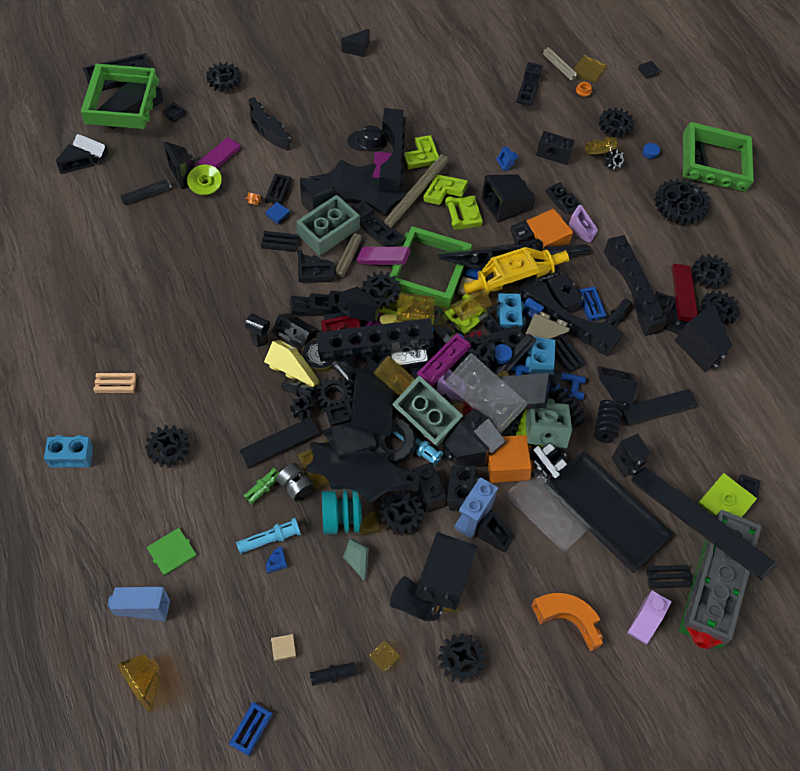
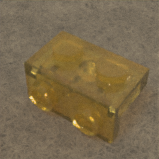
[396,293,436,325]

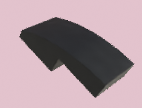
[545,182,580,214]

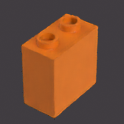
[526,208,573,252]
[487,435,534,483]

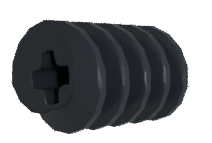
[549,387,589,429]
[593,400,624,443]

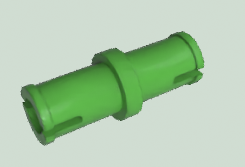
[243,468,279,505]

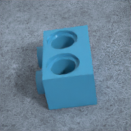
[497,293,525,330]
[525,337,555,373]
[44,435,93,468]

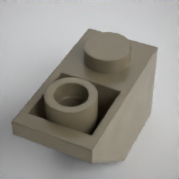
[526,311,570,339]

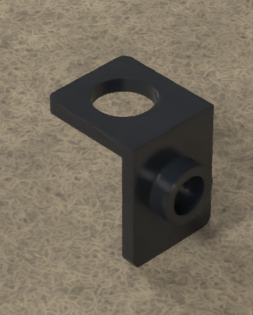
[478,301,503,334]

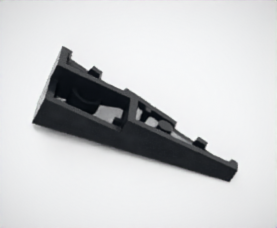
[438,243,527,280]

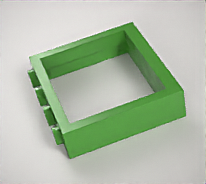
[81,64,159,129]
[683,122,754,192]
[390,226,472,309]

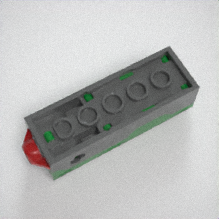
[678,510,762,649]

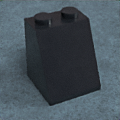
[481,174,536,223]
[674,304,732,372]
[415,532,477,611]

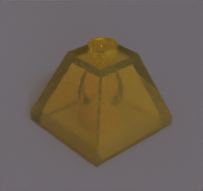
[116,654,161,713]

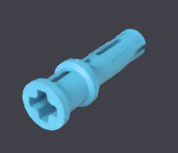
[391,431,443,466]
[236,517,301,554]

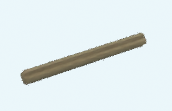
[384,154,448,228]

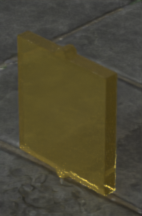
[573,55,606,83]

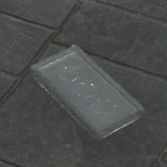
[445,353,528,433]
[506,468,588,553]

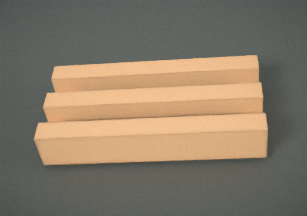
[94,373,136,393]

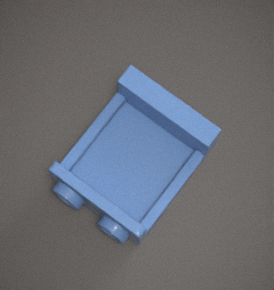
[454,478,498,539]

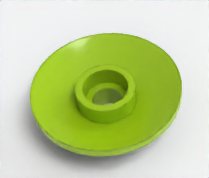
[187,165,222,195]

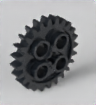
[654,178,711,226]

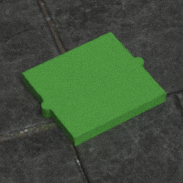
[147,528,197,576]

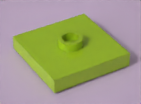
[698,473,757,518]

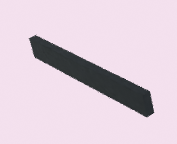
[631,467,777,581]

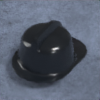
[347,125,387,151]

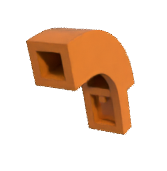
[531,593,603,652]

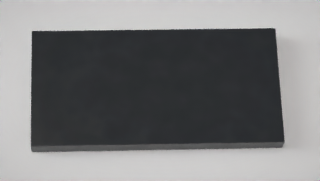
[543,451,673,574]

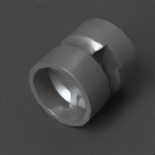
[276,463,315,502]

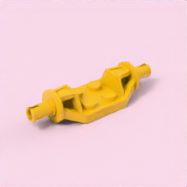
[463,247,569,295]

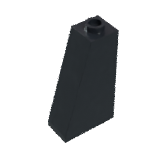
[97,82,163,129]

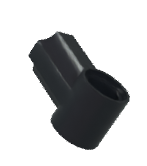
[245,313,270,347]
[332,359,357,392]

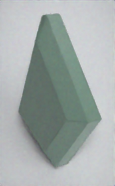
[343,538,369,580]

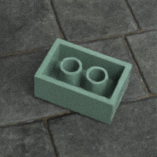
[296,195,360,256]
[392,375,464,447]

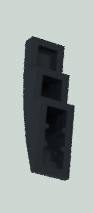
[289,291,341,316]

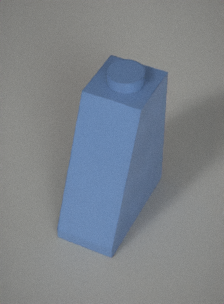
[108,587,170,622]

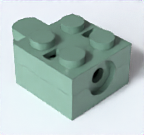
[525,398,572,448]

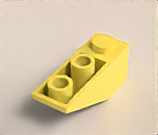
[264,340,320,387]

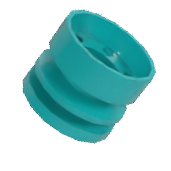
[322,490,362,535]

